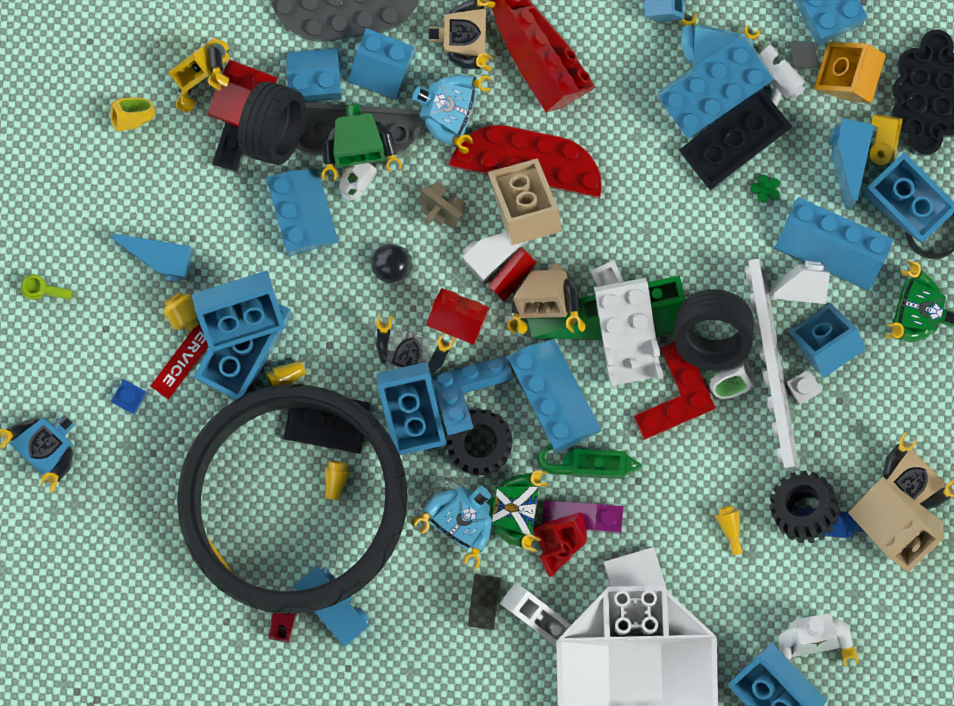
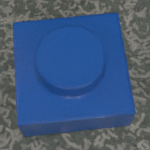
[111,379,147,415]

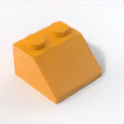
[814,41,886,103]

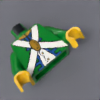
[486,470,549,553]

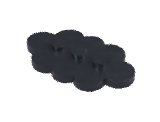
[891,29,954,156]

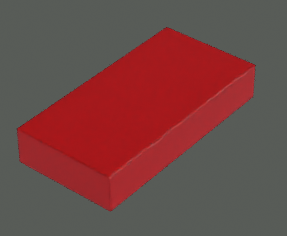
[488,247,537,303]

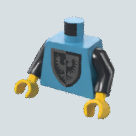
[0,414,75,492]

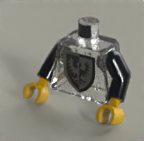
[376,313,456,375]

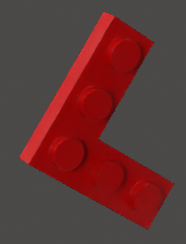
[633,341,716,440]

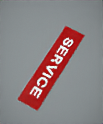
[150,321,208,400]

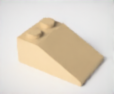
[488,158,562,245]

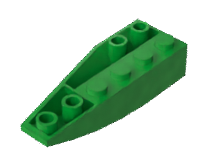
[527,275,685,340]

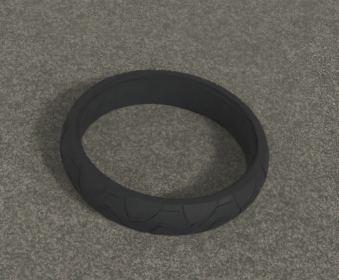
[177,384,408,614]

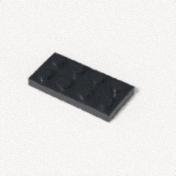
[679,88,792,192]

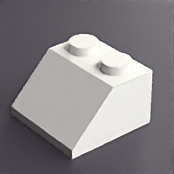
[769,260,830,304]

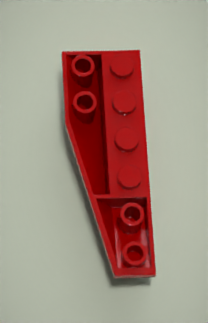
[489,0,595,113]

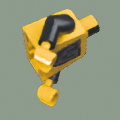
[168,38,230,113]

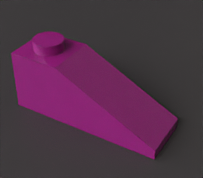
[542,501,623,534]

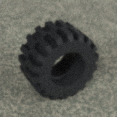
[447,408,513,476]
[770,471,840,543]

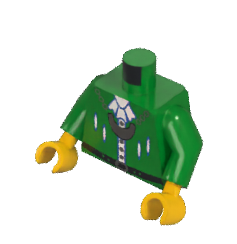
[885,261,954,343]

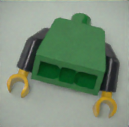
[322,104,402,181]

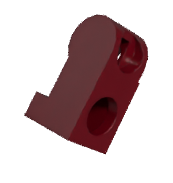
[268,613,298,644]

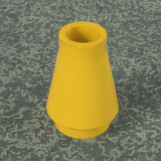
[265,360,306,387]
[325,460,351,500]

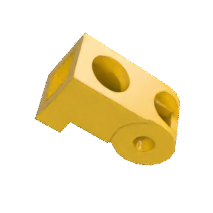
[870,114,902,165]

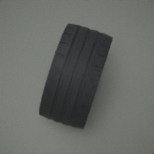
[238,82,306,165]
[674,289,754,371]

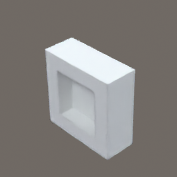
[590,260,624,287]
[786,369,822,405]

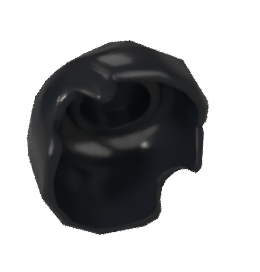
[371,244,413,283]

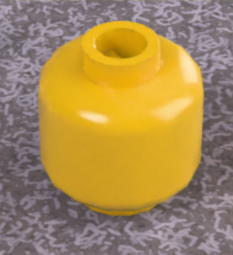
[163,292,199,332]

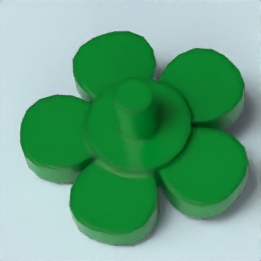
[751,174,780,203]

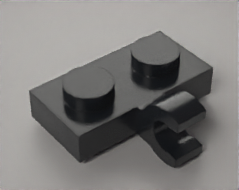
[212,122,244,174]

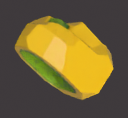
[110,97,156,132]

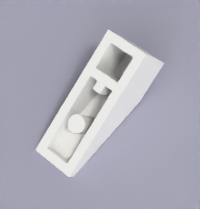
[462,232,530,283]
[500,583,571,646]

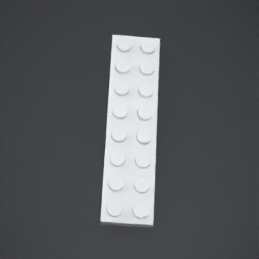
[745,259,799,470]

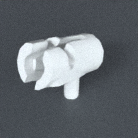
[759,44,806,106]

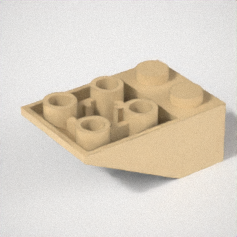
[848,477,944,572]

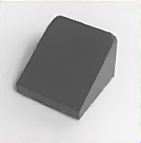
[788,41,817,70]

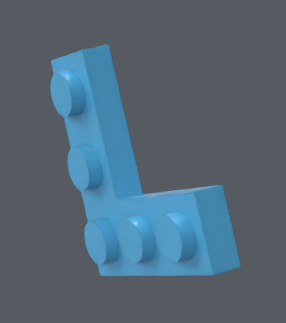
[432,355,513,435]

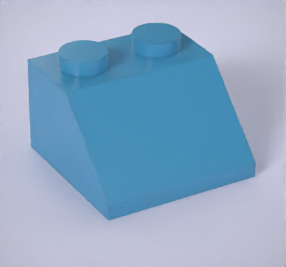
[349,28,415,101]
[287,48,342,102]
[788,303,866,378]

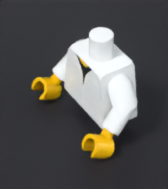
[779,613,859,666]

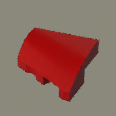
[533,512,587,577]

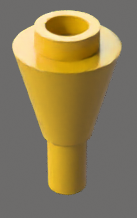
[714,505,743,555]

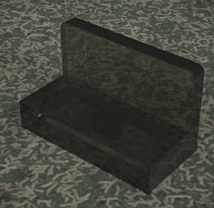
[468,573,500,630]

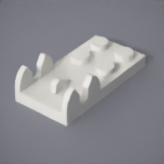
[594,278,663,389]

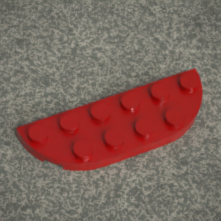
[449,125,601,199]

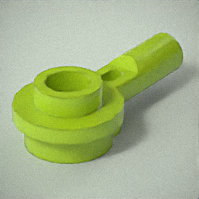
[21,274,73,300]

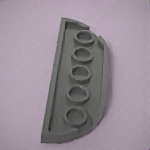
[271,0,420,42]
[296,102,425,159]

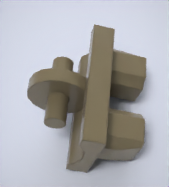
[417,181,466,229]

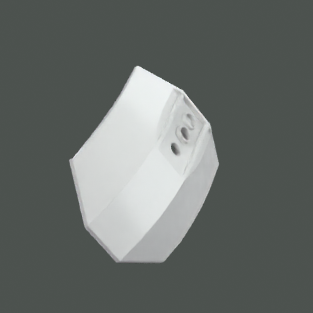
[556,586,718,706]

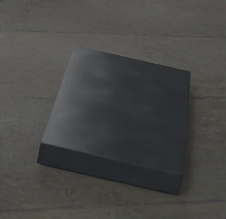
[283,399,370,454]

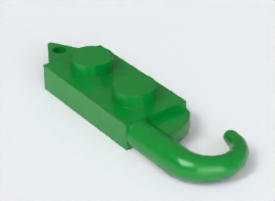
[537,445,642,479]

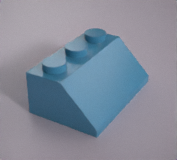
[266,169,339,257]
[192,270,286,352]

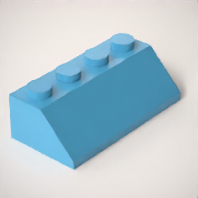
[774,197,894,291]
[507,339,602,454]

